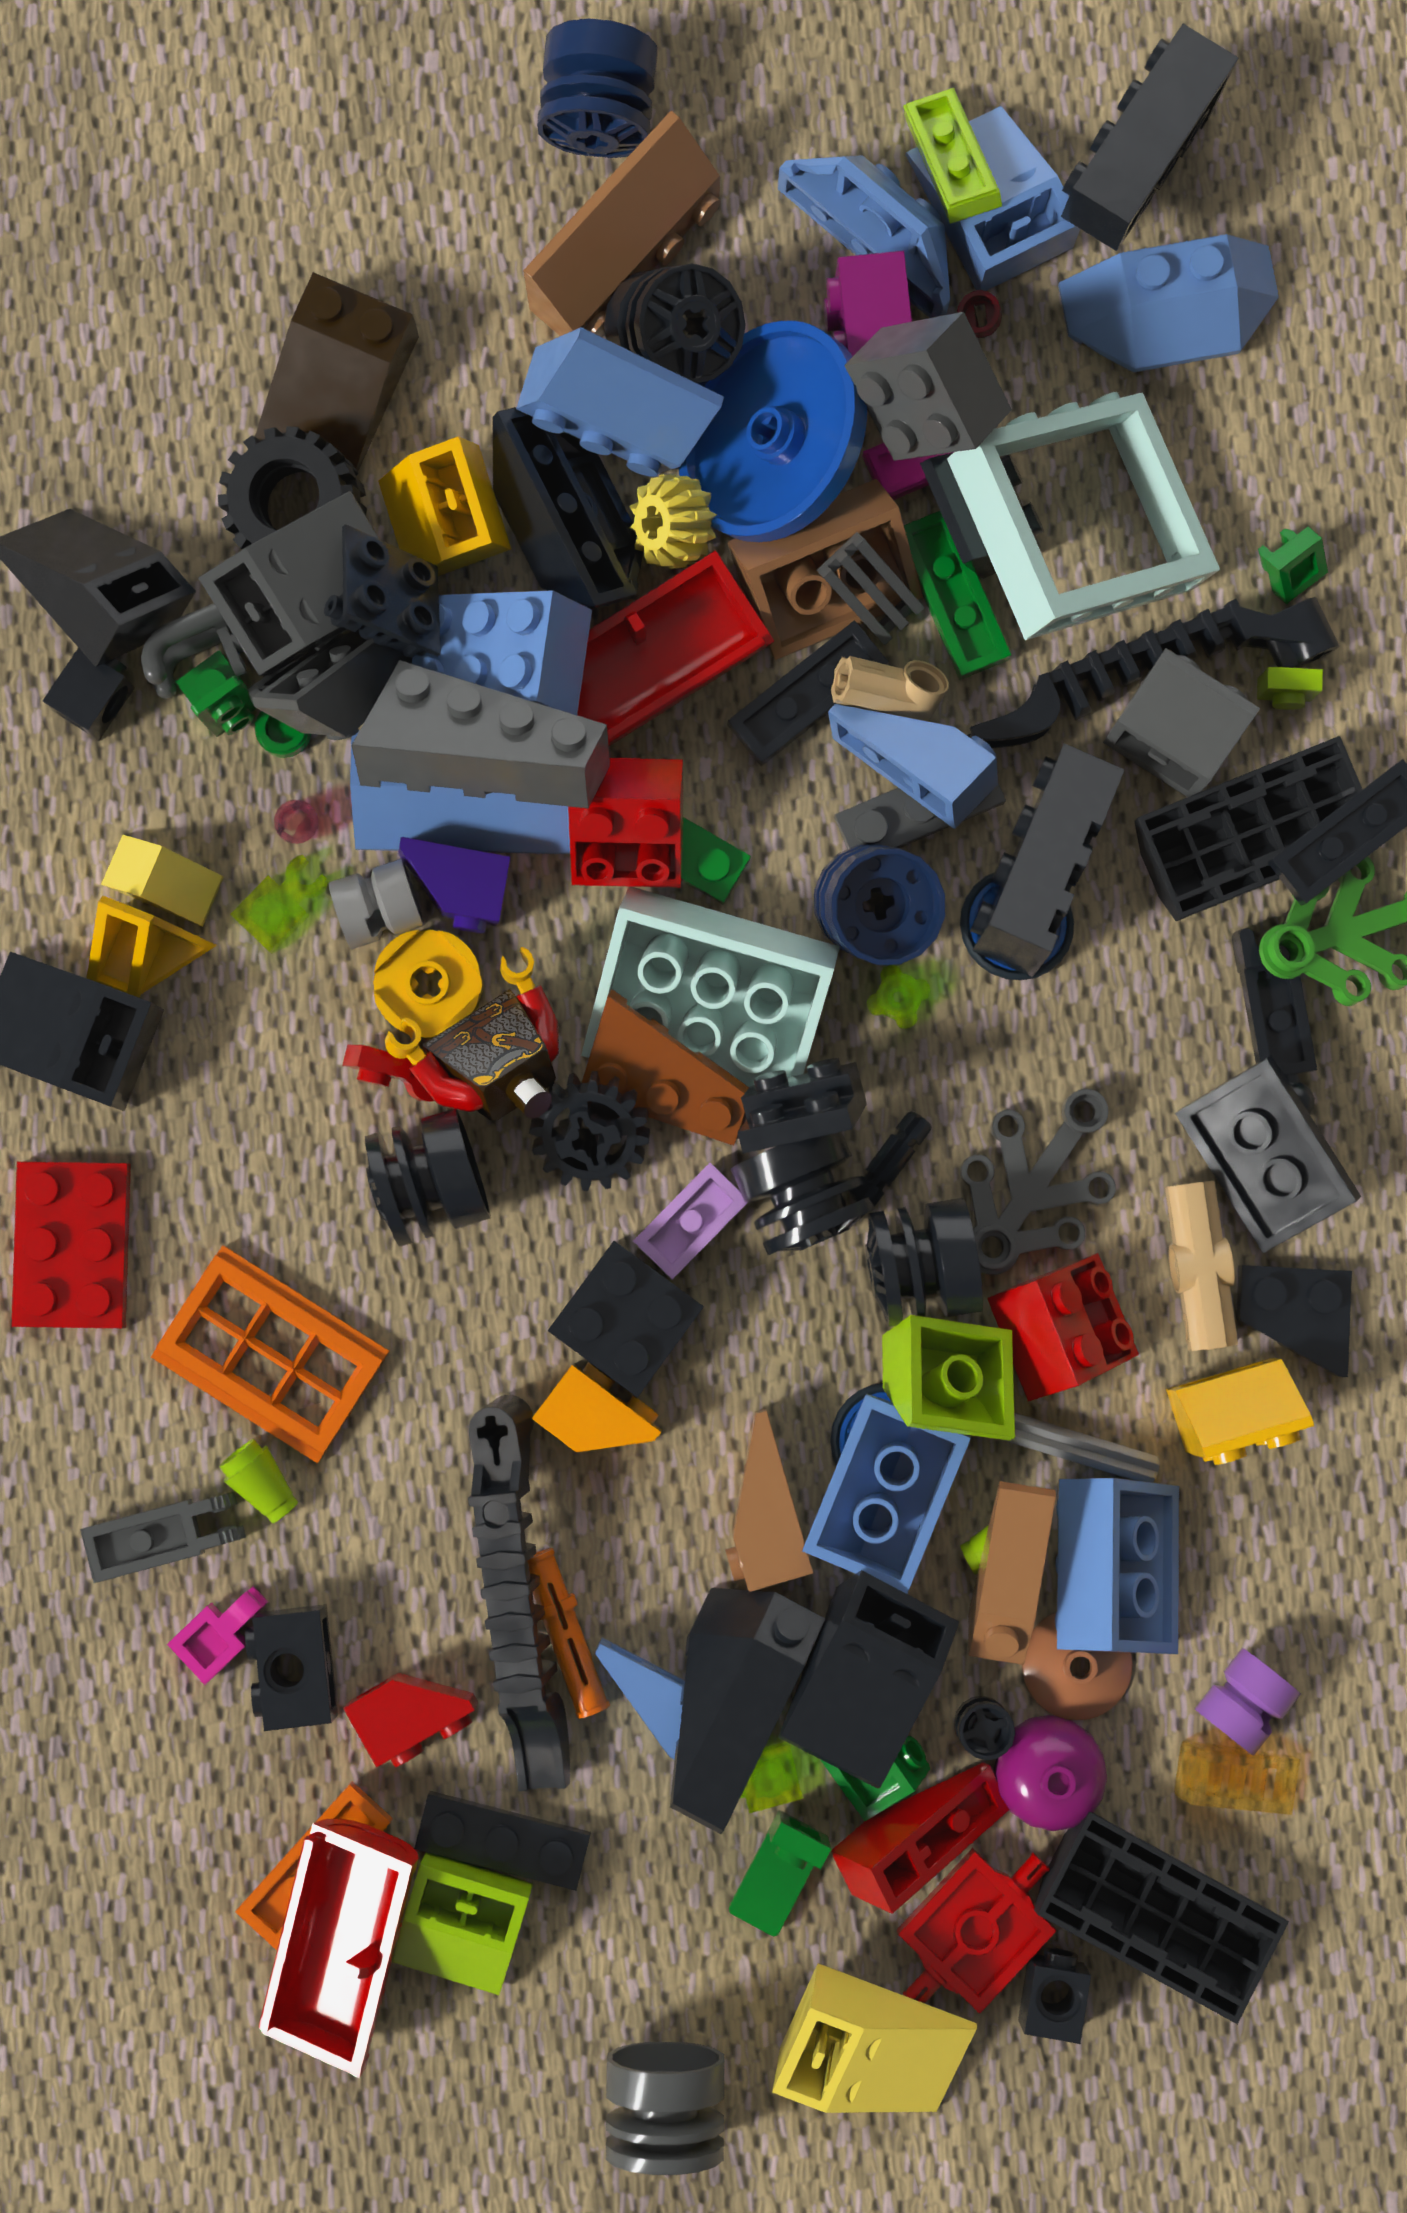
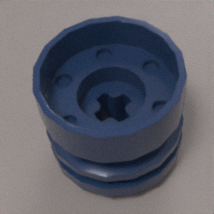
[537,18,658,158]
[814,844,945,965]

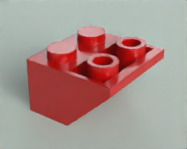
[568,758,683,888]
[987,1253,1139,1402]

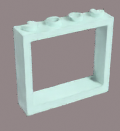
[947,392,1220,640]

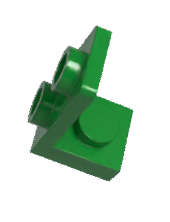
[175,650,257,737]
[729,1810,831,1937]

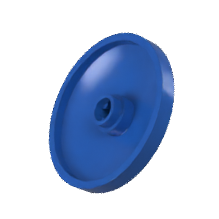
[678,321,867,543]

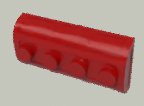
[577,550,775,746]
[258,1819,419,2077]

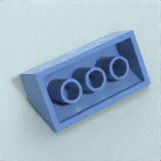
[350,730,570,854]

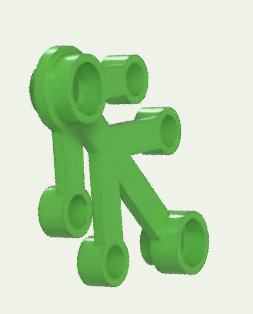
[1259,856,1407,1006]

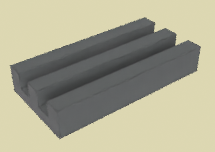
[817,532,925,645]

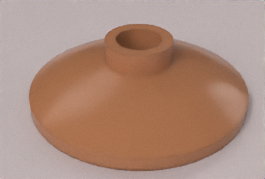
[1022,1612,1132,1720]

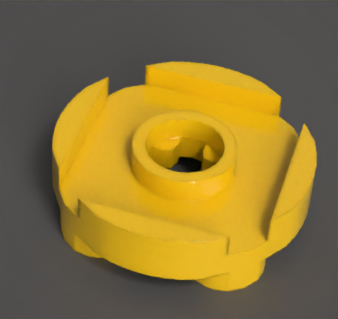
[373,929,484,1040]

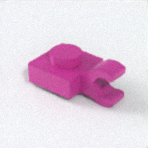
[167,1586,268,1685]

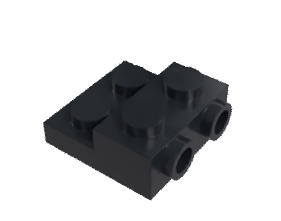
[737,1058,867,1154]

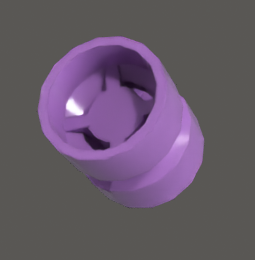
[1195,1648,1301,1756]

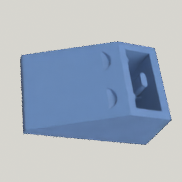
[906,106,1080,291]

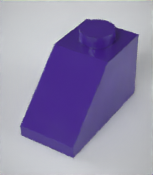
[398,837,510,933]

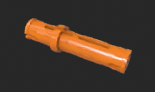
[528,1548,610,1719]

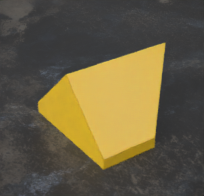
[86,896,217,998]

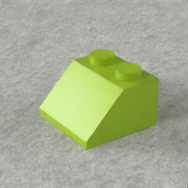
[882,1315,1015,1441]

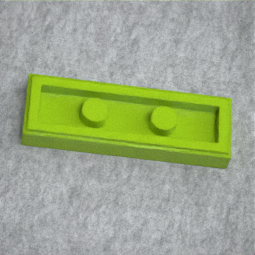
[903,88,1002,224]

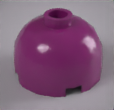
[994,1715,1107,1831]

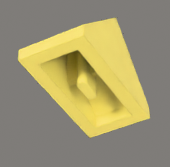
[101,835,224,927]

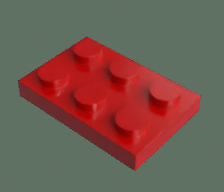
[11,1161,131,1329]

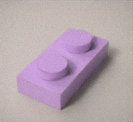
[633,1163,748,1280]

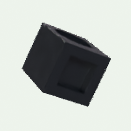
[42,648,135,741]
[1018,1948,1091,2044]

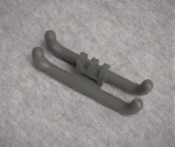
[141,603,247,699]

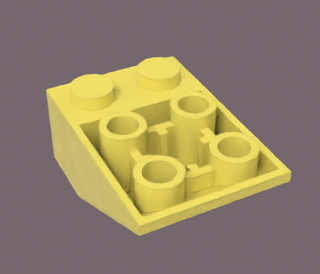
[772,1963,977,2113]

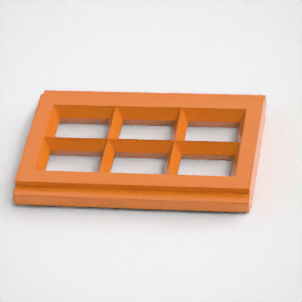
[151,1245,390,1464]

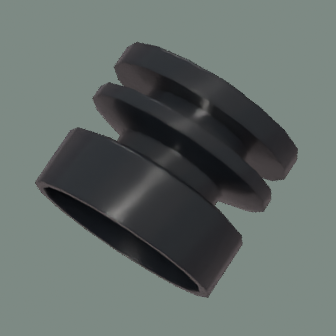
[604,263,746,383]
[365,1109,491,1247]
[731,1132,875,1255]
[865,1198,983,1327]

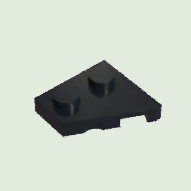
[1236,1265,1352,1377]

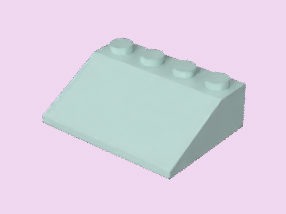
[581,887,840,1087]

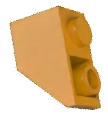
[531,1362,662,1452]

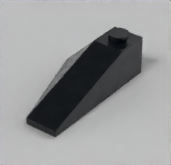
[670,1588,825,1834]

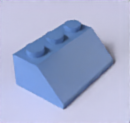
[516,327,724,477]
[802,1394,971,1594]
[1055,1478,1179,1654]

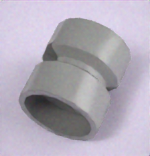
[328,858,425,950]

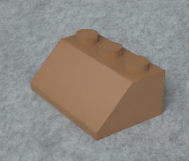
[727,479,923,660]

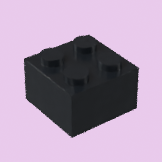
[548,1241,704,1397]

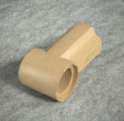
[831,656,949,722]

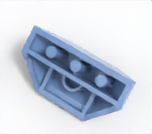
[778,155,950,318]
[1058,234,1279,372]

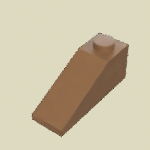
[725,1409,813,1592]
[968,1481,1056,1665]

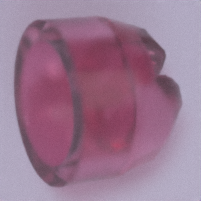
[274,800,318,844]

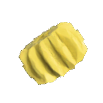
[629,474,717,569]

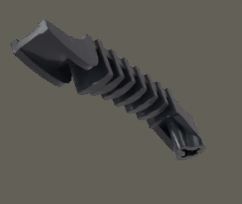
[967,597,1340,749]
[468,1395,570,1791]

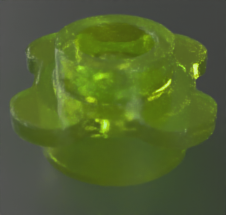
[867,965,931,1029]

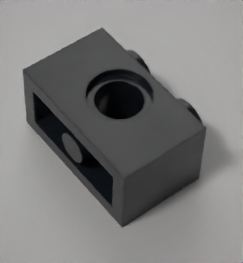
[245,1604,338,1731]

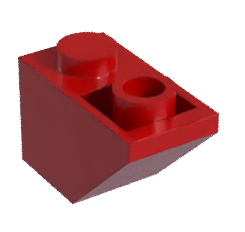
[343,1673,479,1768]

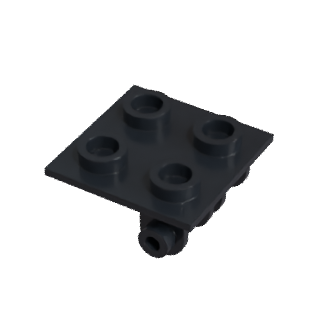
[324,524,441,658]

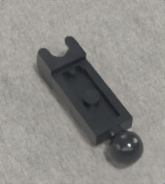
[1232,922,1317,1115]

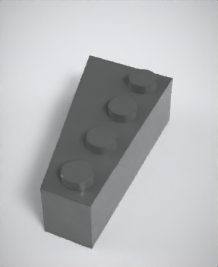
[352,660,610,808]

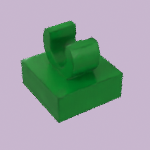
[1258,527,1328,604]

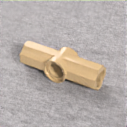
[1165,1180,1238,1351]

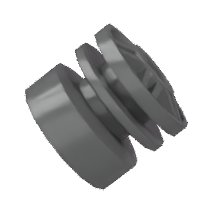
[606,2042,724,2175]

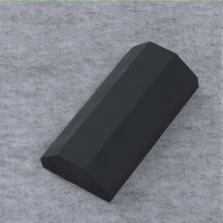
[1134,736,1362,921]
[1034,1812,1289,2025]

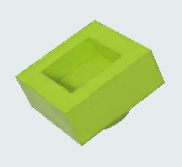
[1257,667,1323,710]

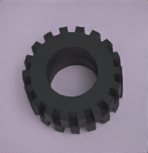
[218,426,367,549]

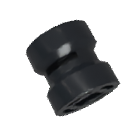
[954,1696,1015,1760]

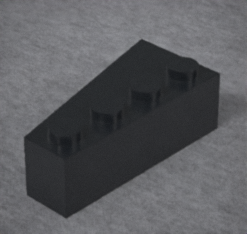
[1061,24,1239,251]
[970,743,1125,977]

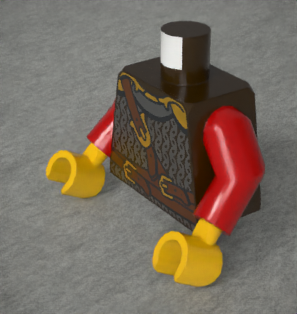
[385,947,559,1120]

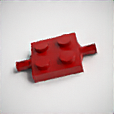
[896,1848,1057,2014]

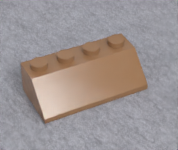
[523,110,720,337]

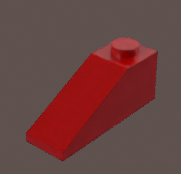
[831,1763,1009,1914]

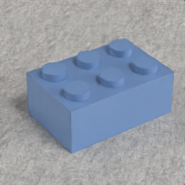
[412,591,592,715]

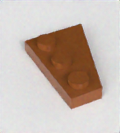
[582,989,749,1146]

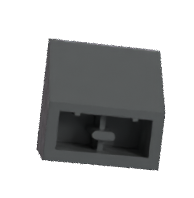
[1103,648,1260,797]

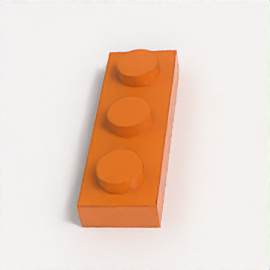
[235,1781,393,1950]

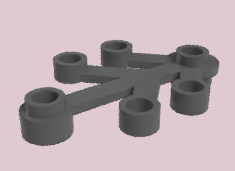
[960,1089,1116,1275]

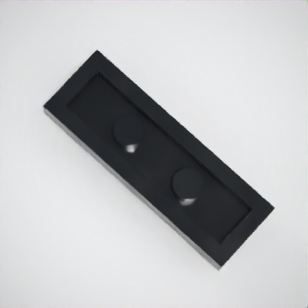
[727,620,889,766]
[1267,759,1407,906]
[414,1791,591,1891]

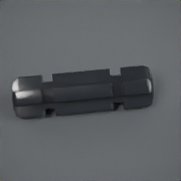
[849,1111,932,1207]

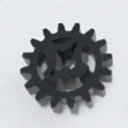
[529,1071,650,1191]

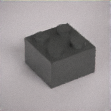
[844,312,1012,461]

